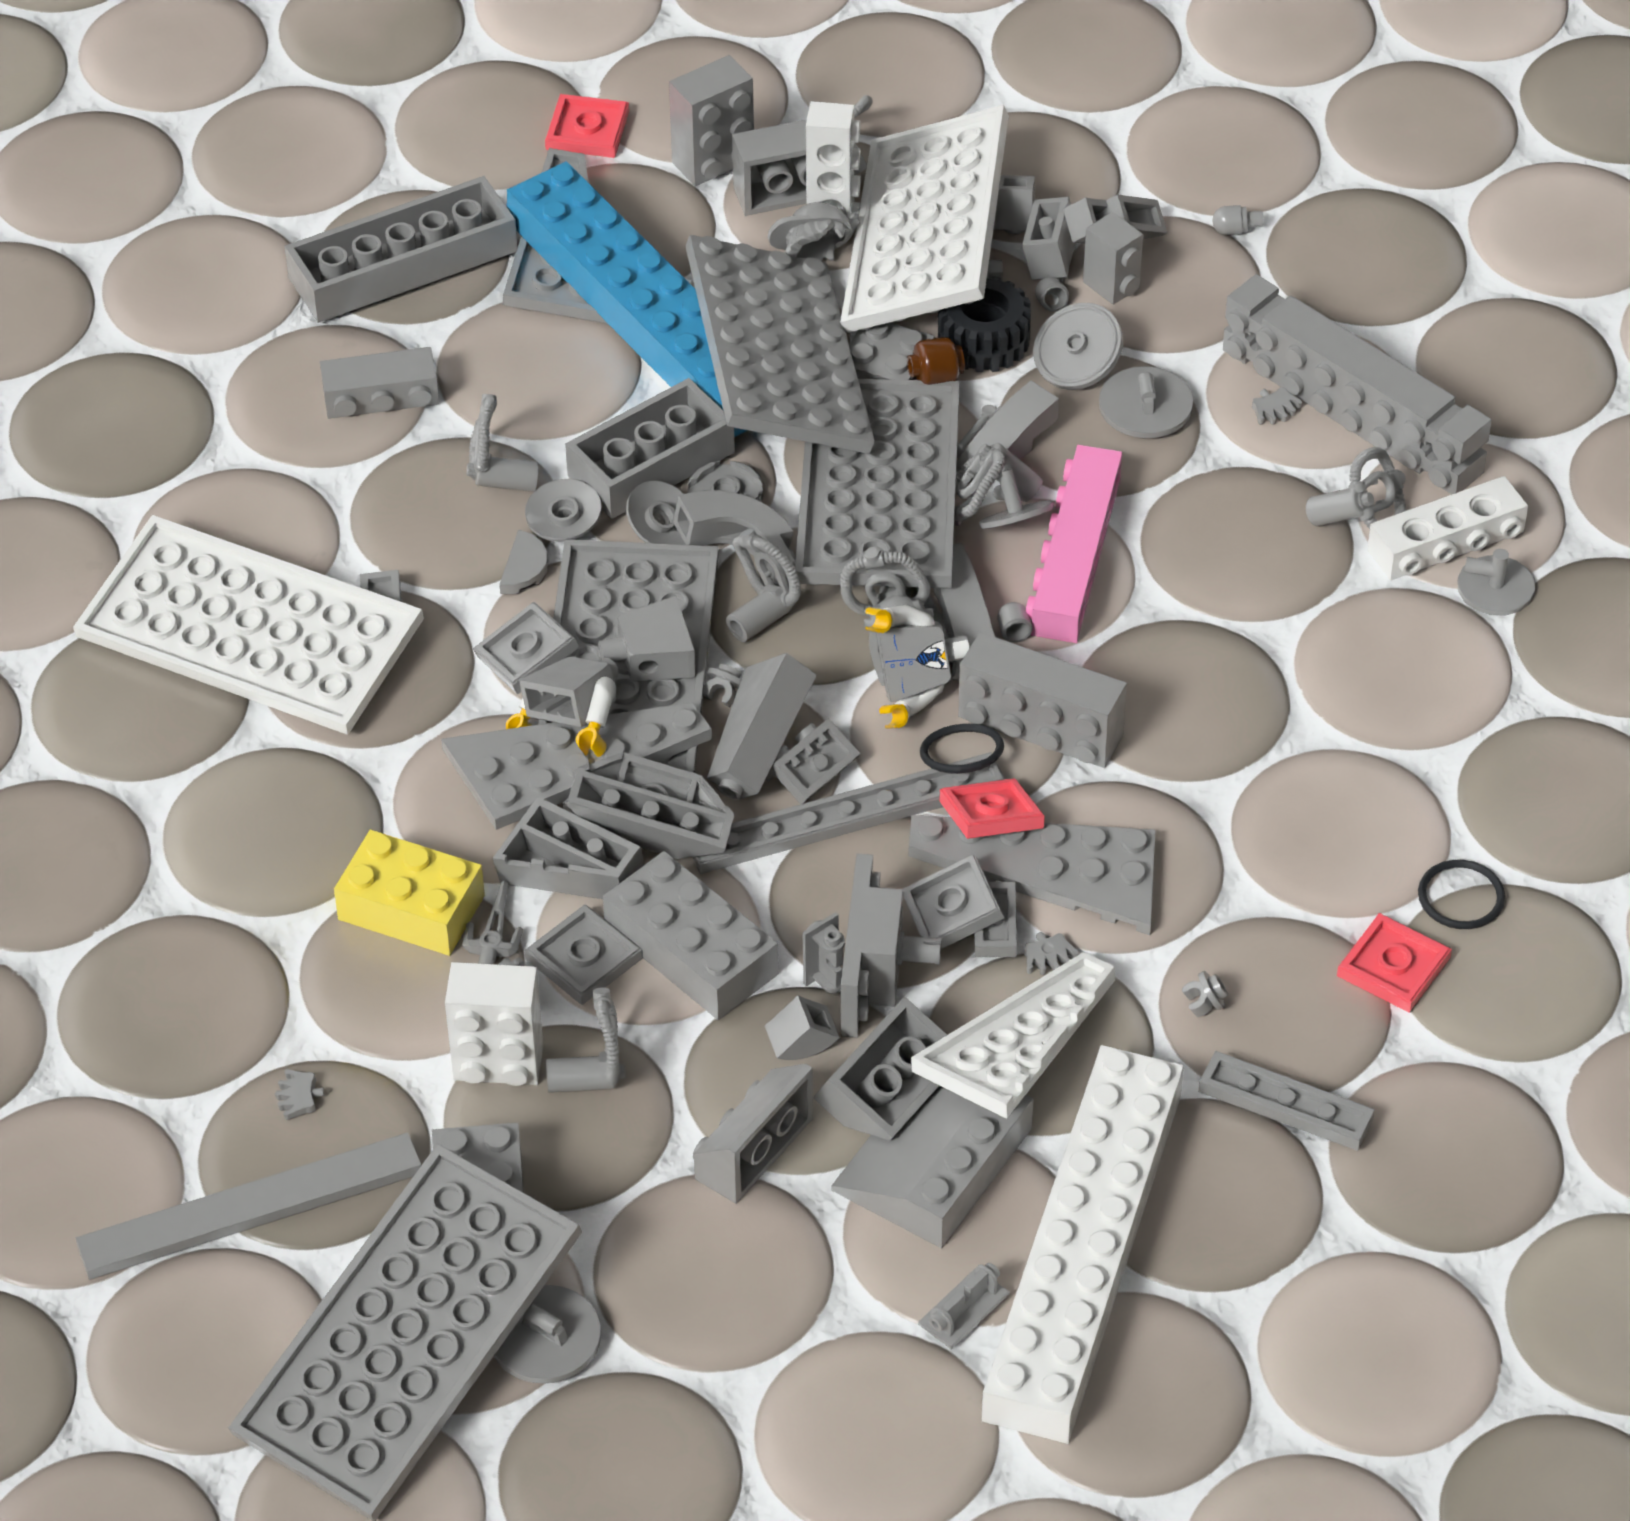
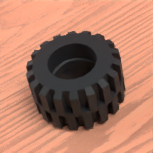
[938,276,1031,372]

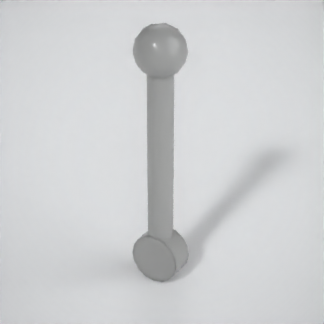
[957,405,996,458]

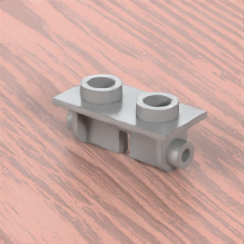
[803,912,845,994]
[918,1263,1010,1350]

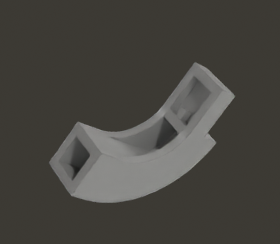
[673,490,796,587]

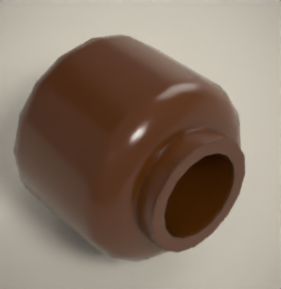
[907,337,965,385]

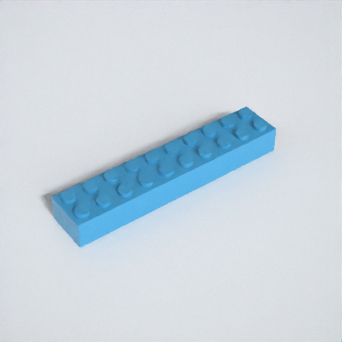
[507,161,748,437]

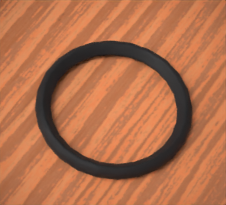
[920,723,1004,774]
[1418,860,1505,929]

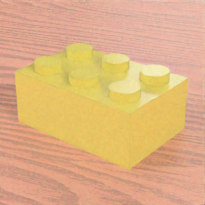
[334,830,485,956]

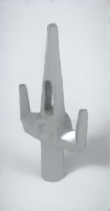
[462,880,523,965]

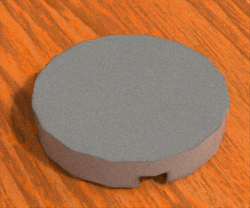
[687,461,763,502]

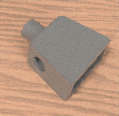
[598,596,695,681]

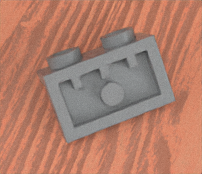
[765,718,861,804]

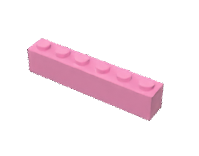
[1026,445,1122,643]

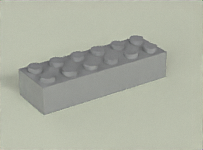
[284,176,517,323]

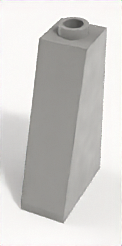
[707,653,817,800]

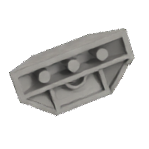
[566,752,734,859]

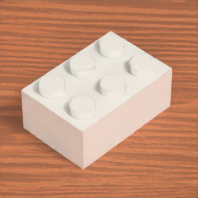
[445,962,543,1086]

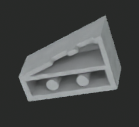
[493,797,645,899]

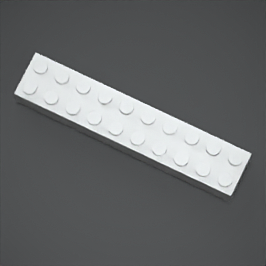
[982,1045,1184,1444]

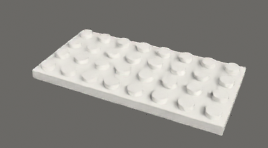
[840,105,1009,333]
[73,515,424,735]

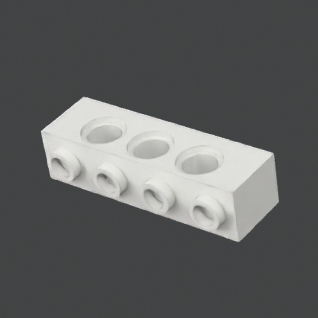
[806,101,861,219]
[1367,476,1528,581]

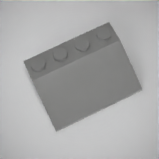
[831,1085,1033,1248]

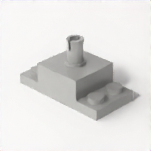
[841,853,942,1038]

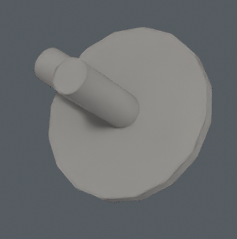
[979,469,1055,529]
[1457,549,1535,616]

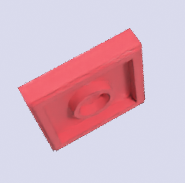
[545,94,629,158]
[939,778,1045,839]
[1337,913,1452,1013]

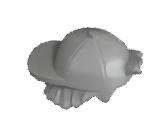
[768,202,859,262]

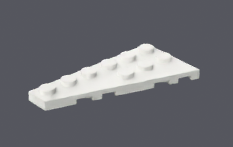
[911,952,1115,1119]

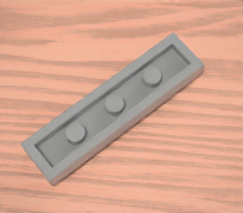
[1198,1051,1375,1151]

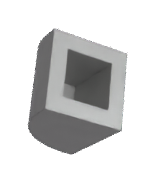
[765,996,839,1060]

